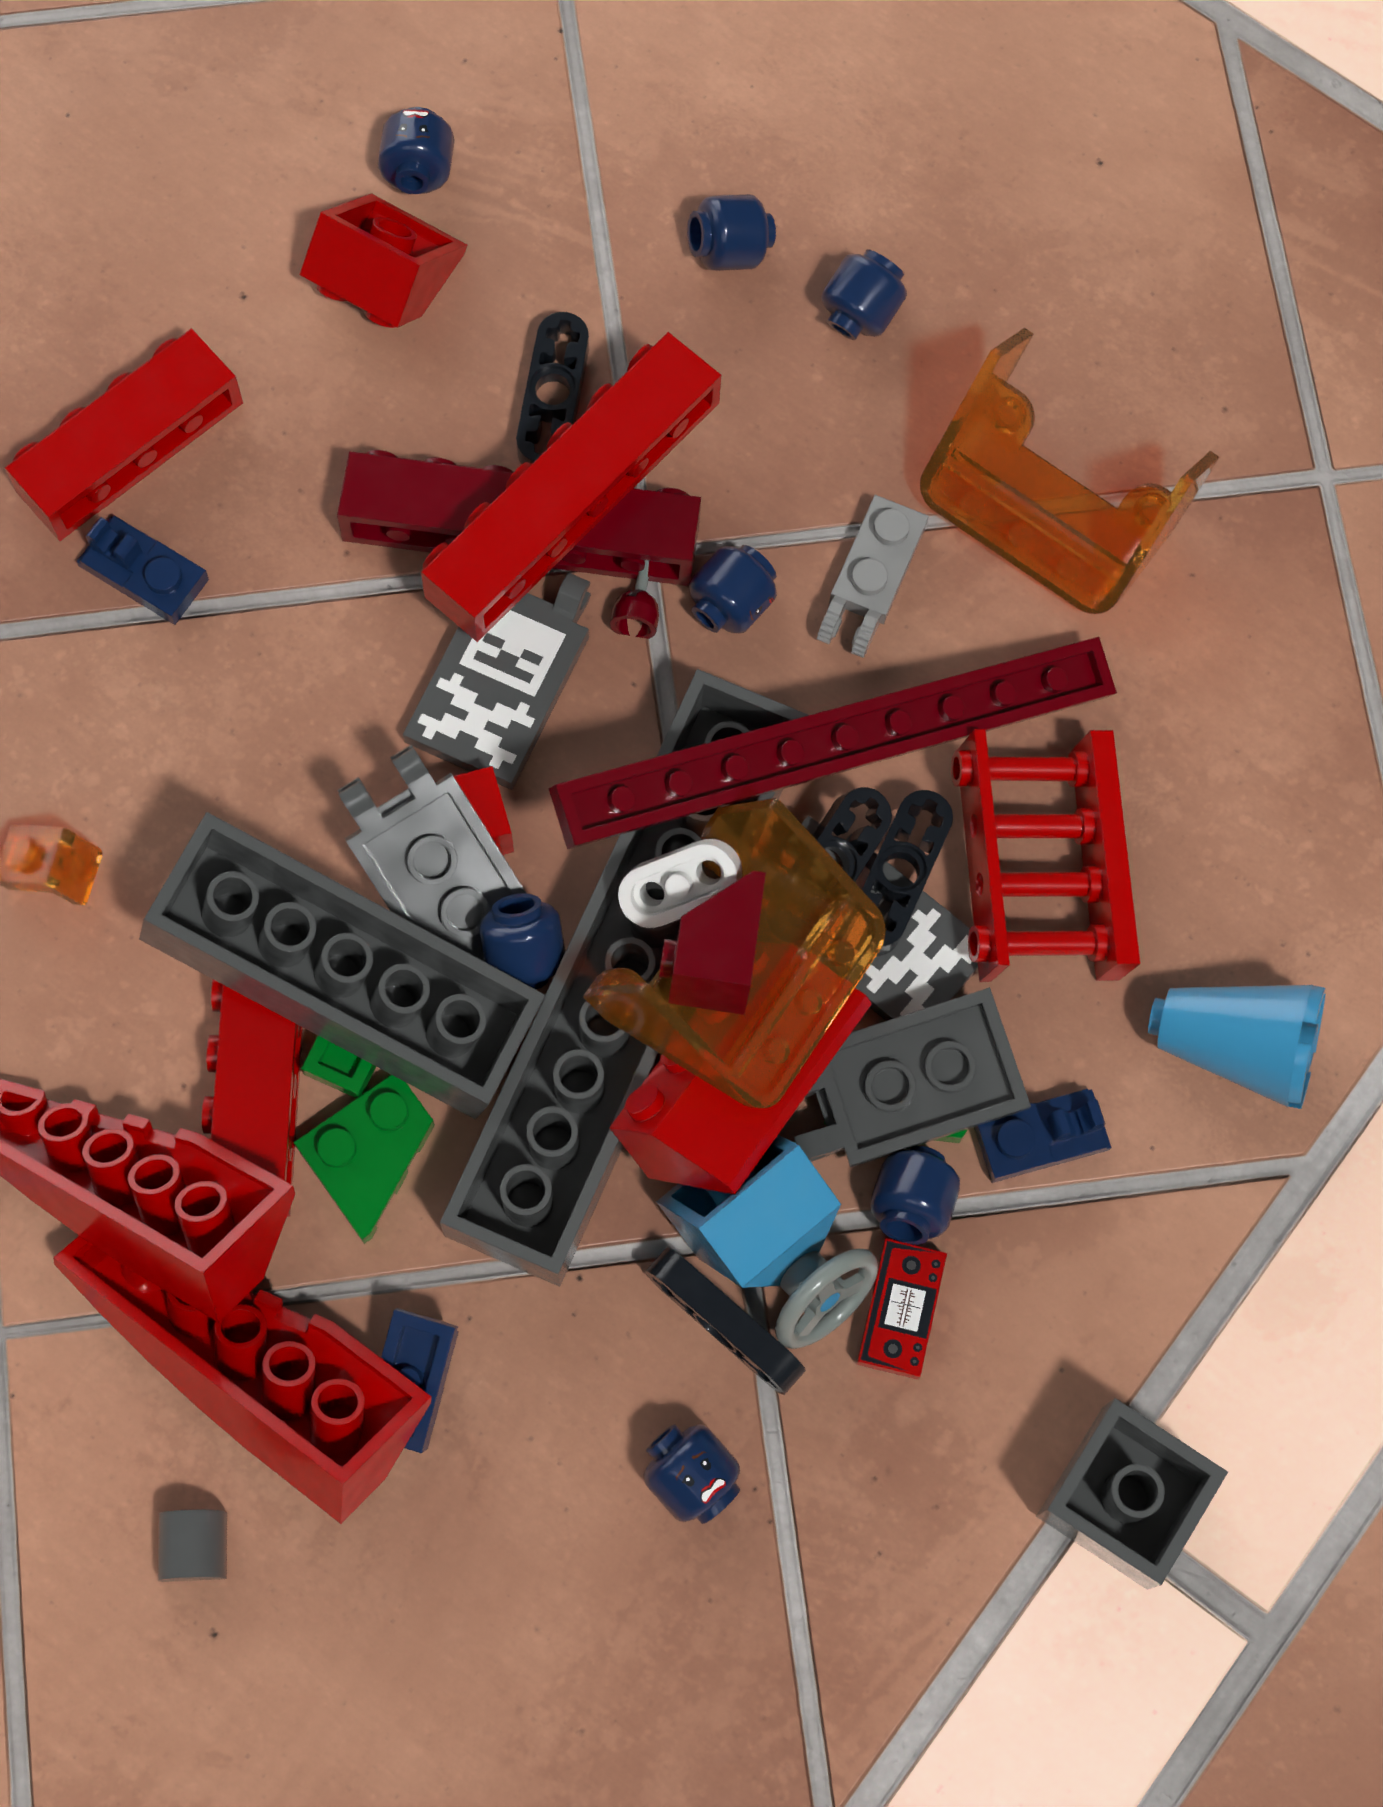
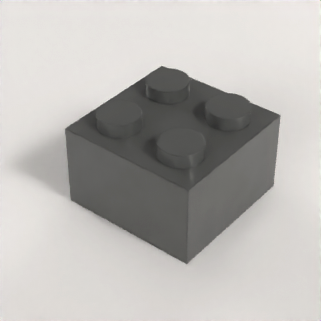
[1036,1398,1228,1590]

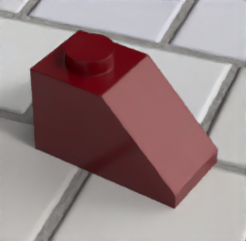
[659,870,766,1015]

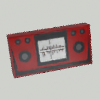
[856,1238,947,1380]

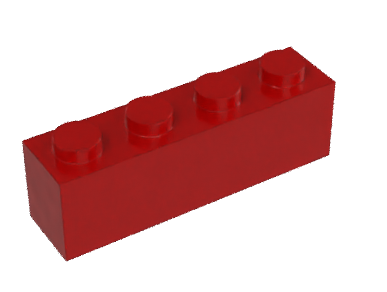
[5,328,243,541]
[202,979,303,1217]

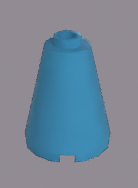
[1148,985,1326,1109]

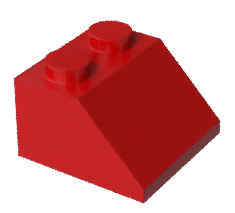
[299,193,468,328]

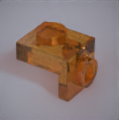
[0,824,103,905]

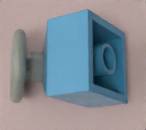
[656,1135,878,1349]

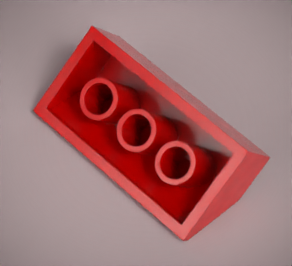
[609,944,872,1195]

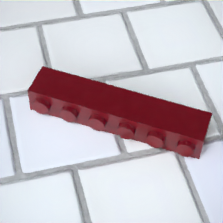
[337,450,701,586]

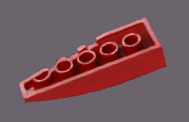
[0,1079,295,1323]
[53,1236,432,1524]

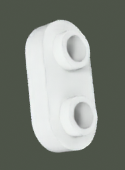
[618,839,742,928]

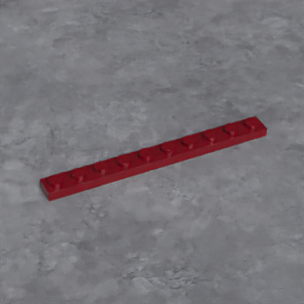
[549,637,1117,850]

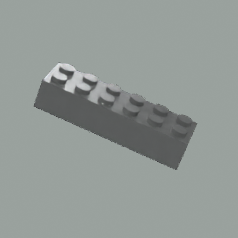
[139,812,545,1120]

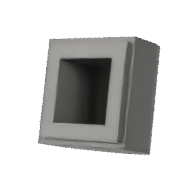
[158,1509,227,1582]

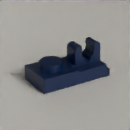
[76,515,209,625]
[974,1089,1112,1183]
[381,1308,459,1453]

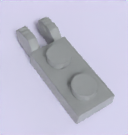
[817,495,929,658]

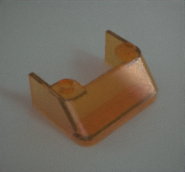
[920,328,1220,614]

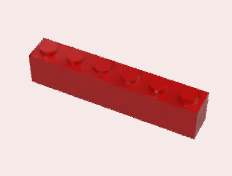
[421,332,722,642]

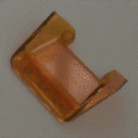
[583,798,886,1108]

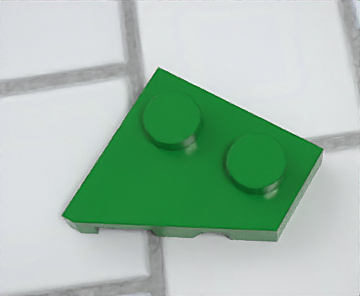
[293,1075,435,1244]

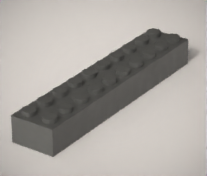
[440,669,808,1287]

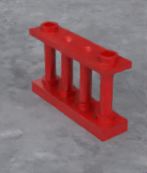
[951,729,1141,982]

